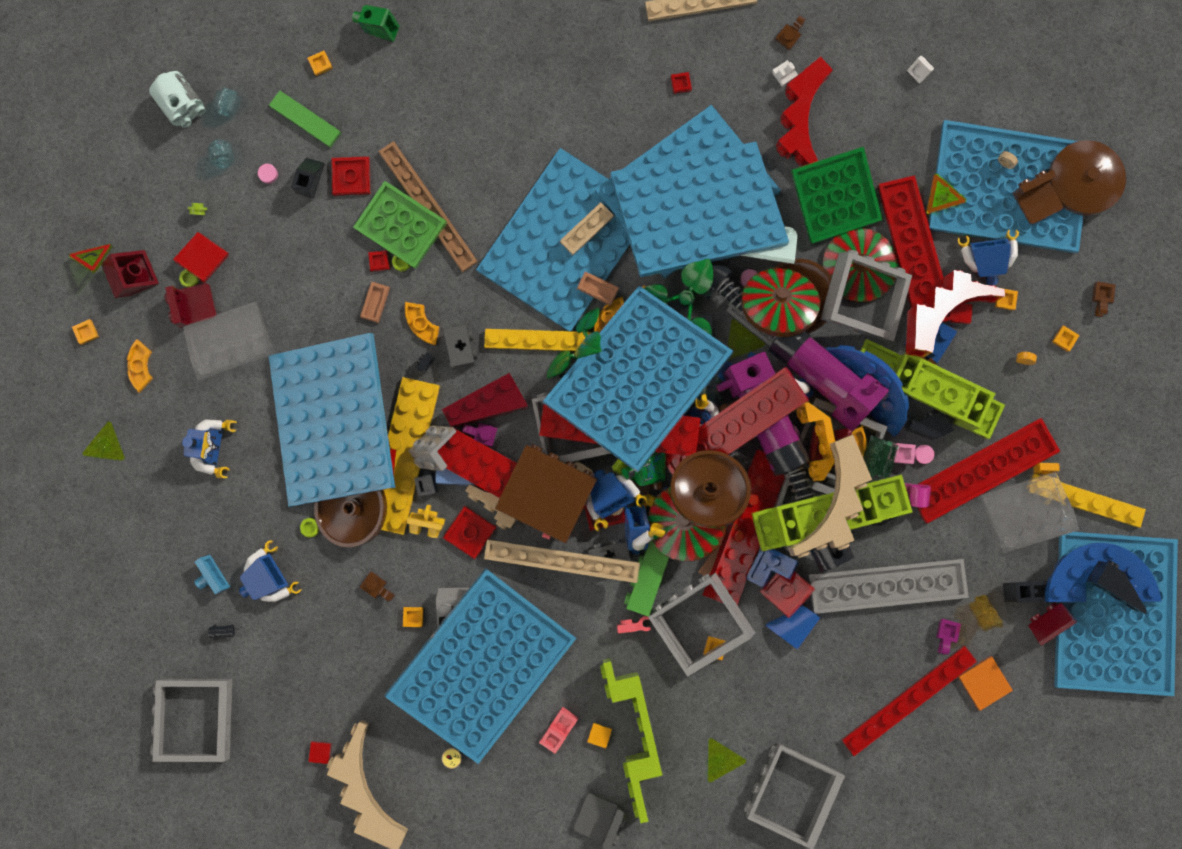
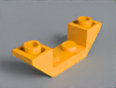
[797,402,835,481]

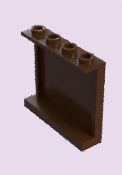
[495,444,598,543]

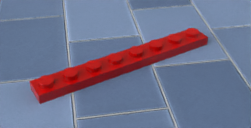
[841,645,977,756]

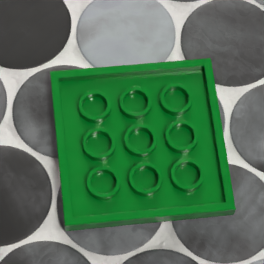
[791,147,882,243]

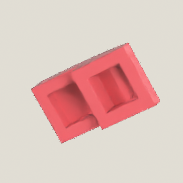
[539,707,579,754]

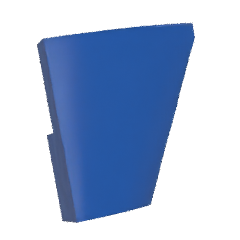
[765,605,820,649]

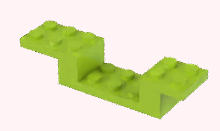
[860,339,1005,440]
[751,474,912,552]
[600,658,662,823]

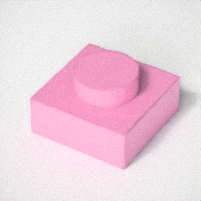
[894,443,916,465]

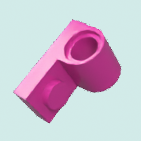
[904,483,931,507]

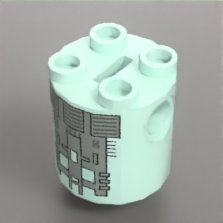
[149,71,206,128]

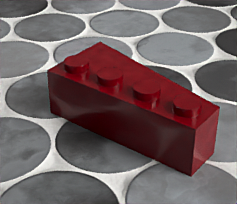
[442,372,529,428]

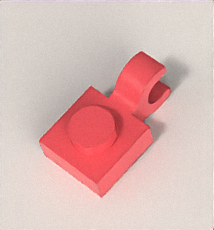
[617,616,651,633]

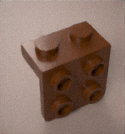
[1012,169,1063,224]

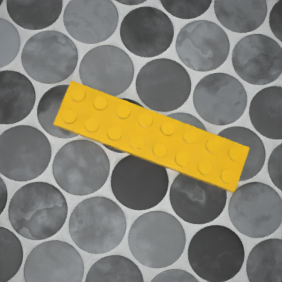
[381,377,440,535]

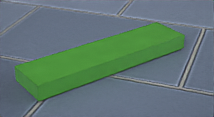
[269,91,341,148]

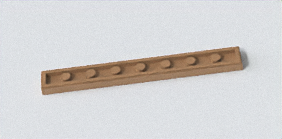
[378,141,478,273]

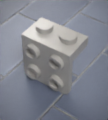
[409,426,456,471]

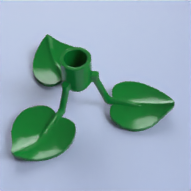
[643,259,713,335]
[547,307,602,379]

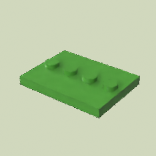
[353,181,448,269]

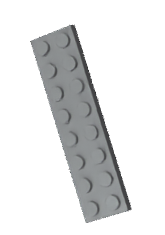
[809,559,969,614]

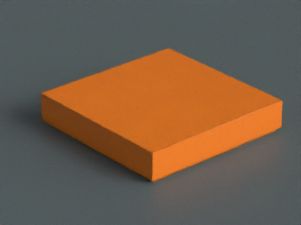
[958,656,1013,711]

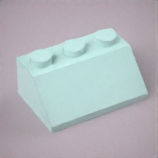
[742,227,797,264]

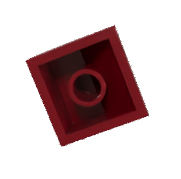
[101,250,159,298]
[1028,602,1077,646]

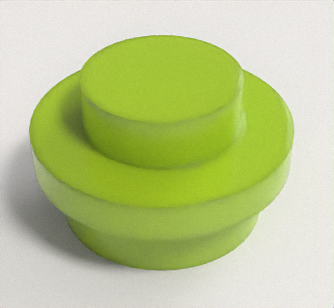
[188,203,207,215]

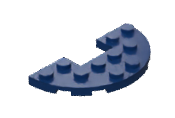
[825,345,909,437]
[1045,543,1161,602]

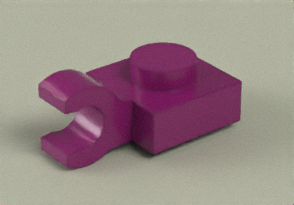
[462,423,498,447]
[936,619,961,655]

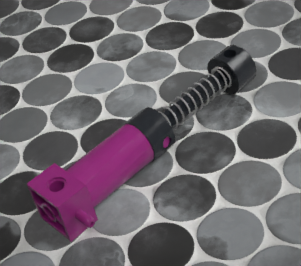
[703,260,889,432]
[716,351,855,572]

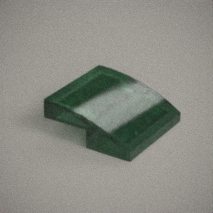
[864,435,899,480]

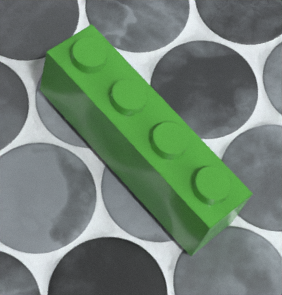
[624,540,669,617]

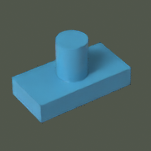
[194,555,230,594]

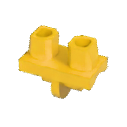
[407,504,445,538]

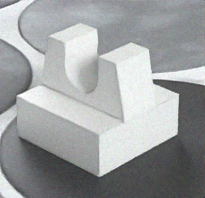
[907,56,934,84]
[772,60,798,87]

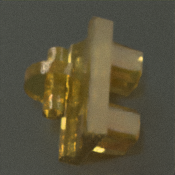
[969,595,1003,632]

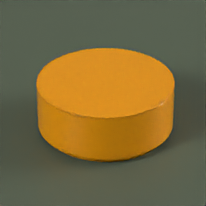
[1016,352,1037,365]

